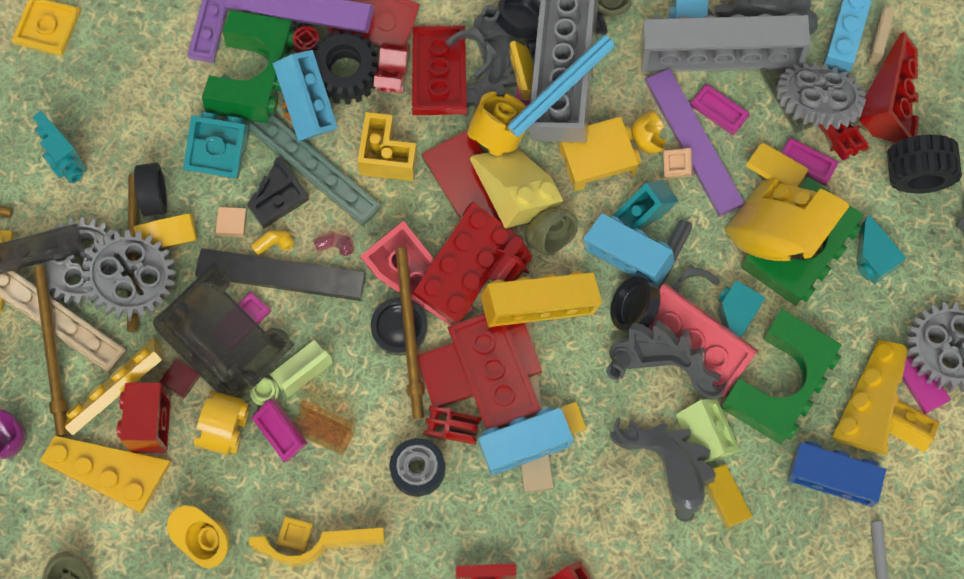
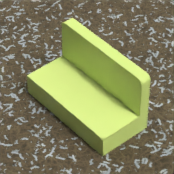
[269,340,333,398]
[676,399,740,464]

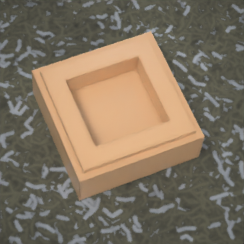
[663,148,693,178]
[216,207,247,237]

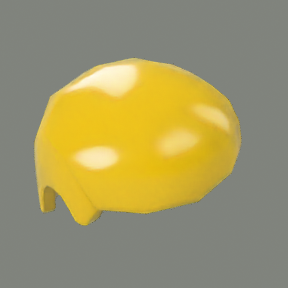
[632,110,667,154]

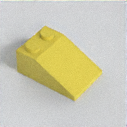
[470,148,564,228]

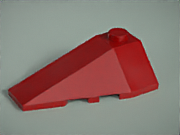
[859,32,919,143]

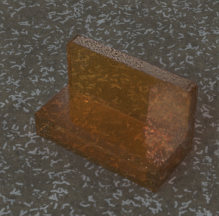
[294,400,356,456]

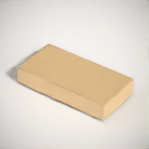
[867,7,895,66]

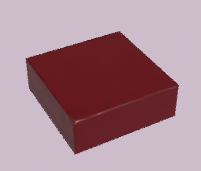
[159,359,201,399]

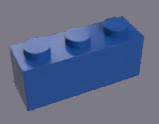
[787,441,887,507]

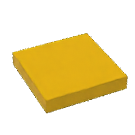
[11,0,81,57]

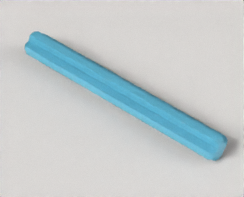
[508,35,614,137]

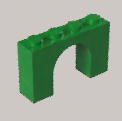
[202,10,294,123]
[741,177,864,306]
[721,309,842,445]

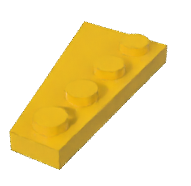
[65,337,162,435]
[832,340,908,455]
[40,436,171,514]

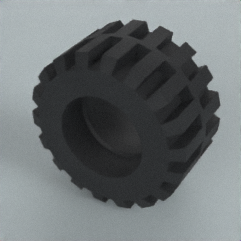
[313,30,379,105]
[887,135,962,194]

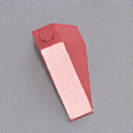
[359,221,474,326]

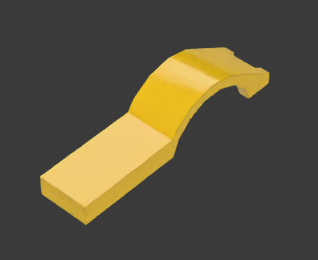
[249,528,386,567]

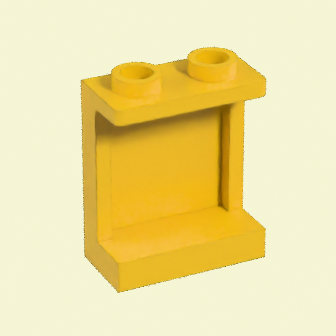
[558,117,641,192]

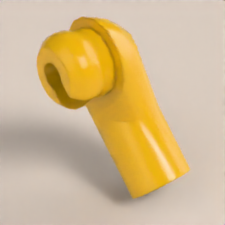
[251,230,295,255]

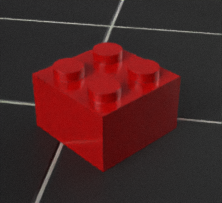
[117,382,171,453]

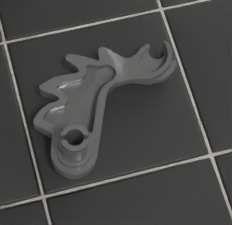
[708,0,818,35]
[464,5,520,117]
[606,320,727,400]
[610,417,716,522]

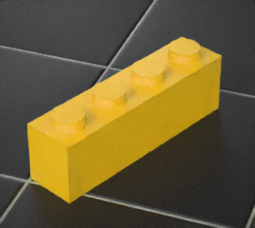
[480,271,602,327]

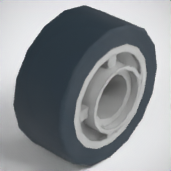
[389,438,445,497]

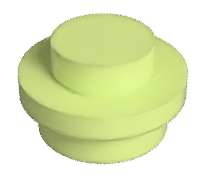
[250,378,279,406]

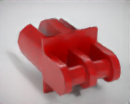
[818,123,868,161]
[487,236,532,282]
[423,406,482,445]

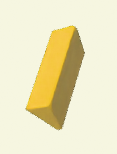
[509,41,534,101]
[746,143,808,187]
[891,400,940,452]
[704,464,753,530]

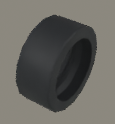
[134,162,167,217]

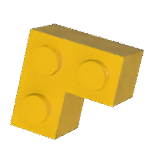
[357,112,418,182]

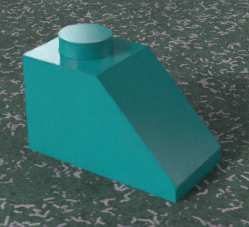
[612,180,679,230]
[856,215,906,285]
[718,280,766,338]

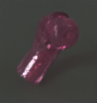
[313,232,354,256]

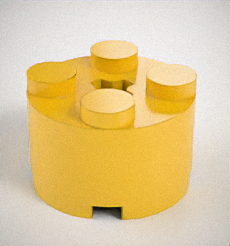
[467,92,527,156]
[194,390,250,456]

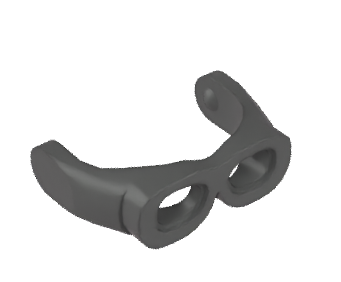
[446,26,498,79]
[672,265,720,292]

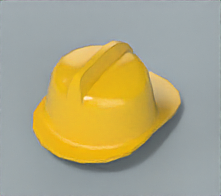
[167,505,231,568]

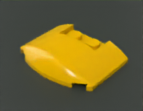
[724,178,849,261]

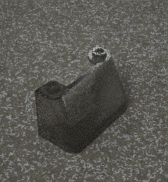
[153,262,294,398]

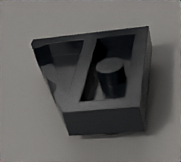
[247,156,310,229]

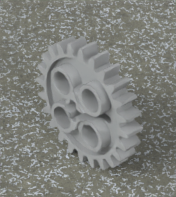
[776,62,866,130]
[33,217,126,307]
[81,230,176,321]
[905,302,964,393]

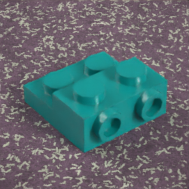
[32,111,87,183]
[183,112,250,179]

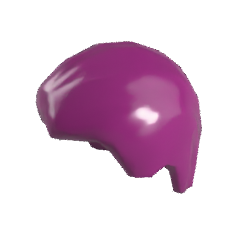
[0,410,27,459]

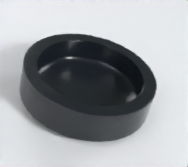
[496,0,540,39]
[610,276,660,333]
[371,298,428,356]

